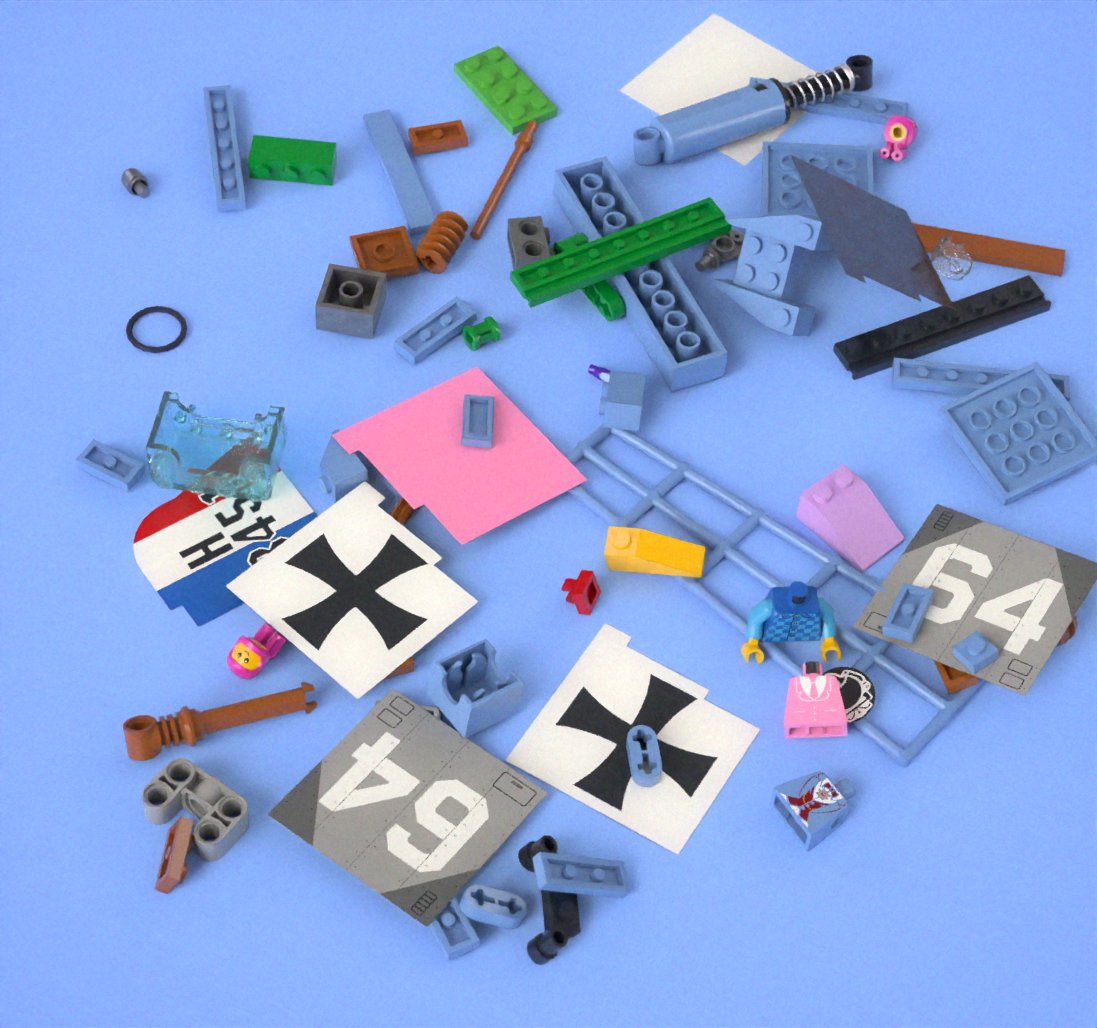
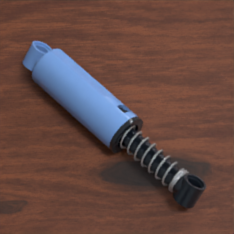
[633,55,873,165]

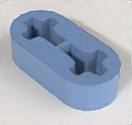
[626,725,662,787]
[460,884,527,929]

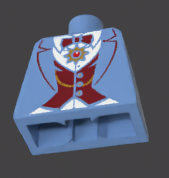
[770,771,856,852]

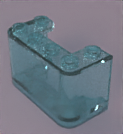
[146,391,288,502]

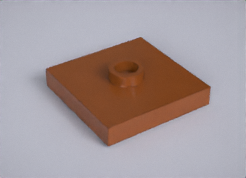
[349,226,419,279]

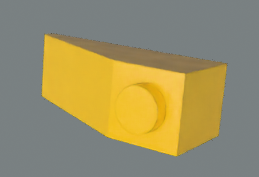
[604,526,706,578]

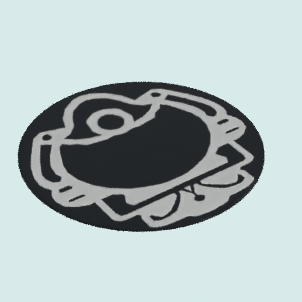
[823,667,875,724]

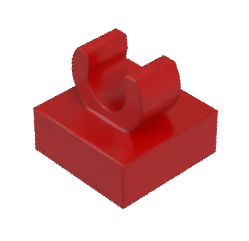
[561,570,601,615]

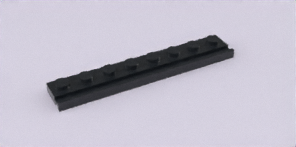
[833,275,1051,380]

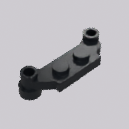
[518,835,581,965]

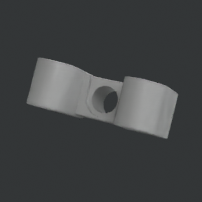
[142,758,249,862]

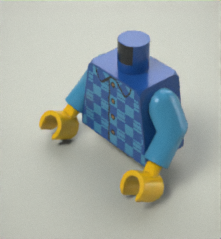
[741,581,841,664]

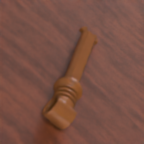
[123,682,317,761]

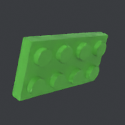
[454,45,558,136]

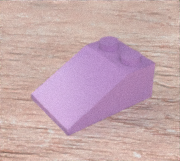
[796,464,905,573]

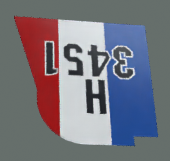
[133,433,318,627]

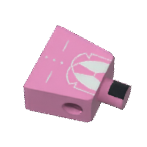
[784,661,848,739]

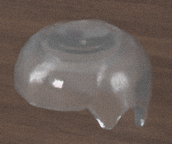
[931,236,973,281]

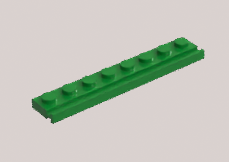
[510,197,732,308]

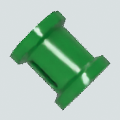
[462,316,501,351]

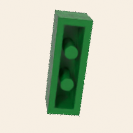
[248,135,337,186]

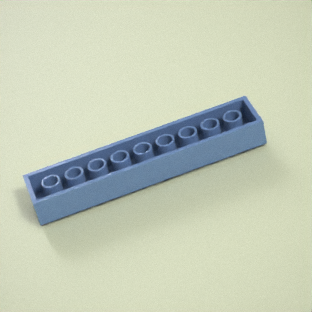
[553,156,728,392]

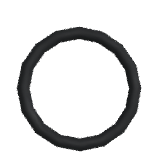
[126,306,187,353]

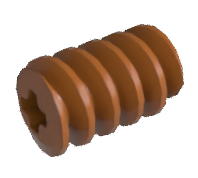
[415,211,469,274]

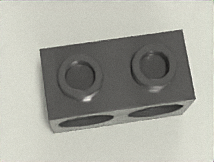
[507,216,554,271]

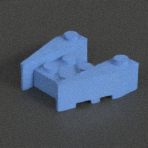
[713,215,833,336]

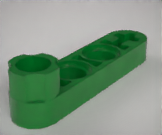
[553,233,625,322]

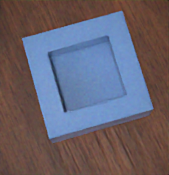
[952,631,999,674]

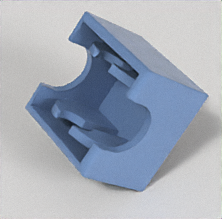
[427,638,524,739]

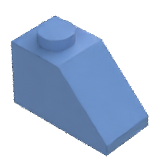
[318,429,368,503]

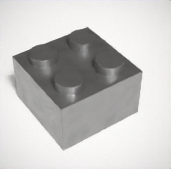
[315,263,386,339]

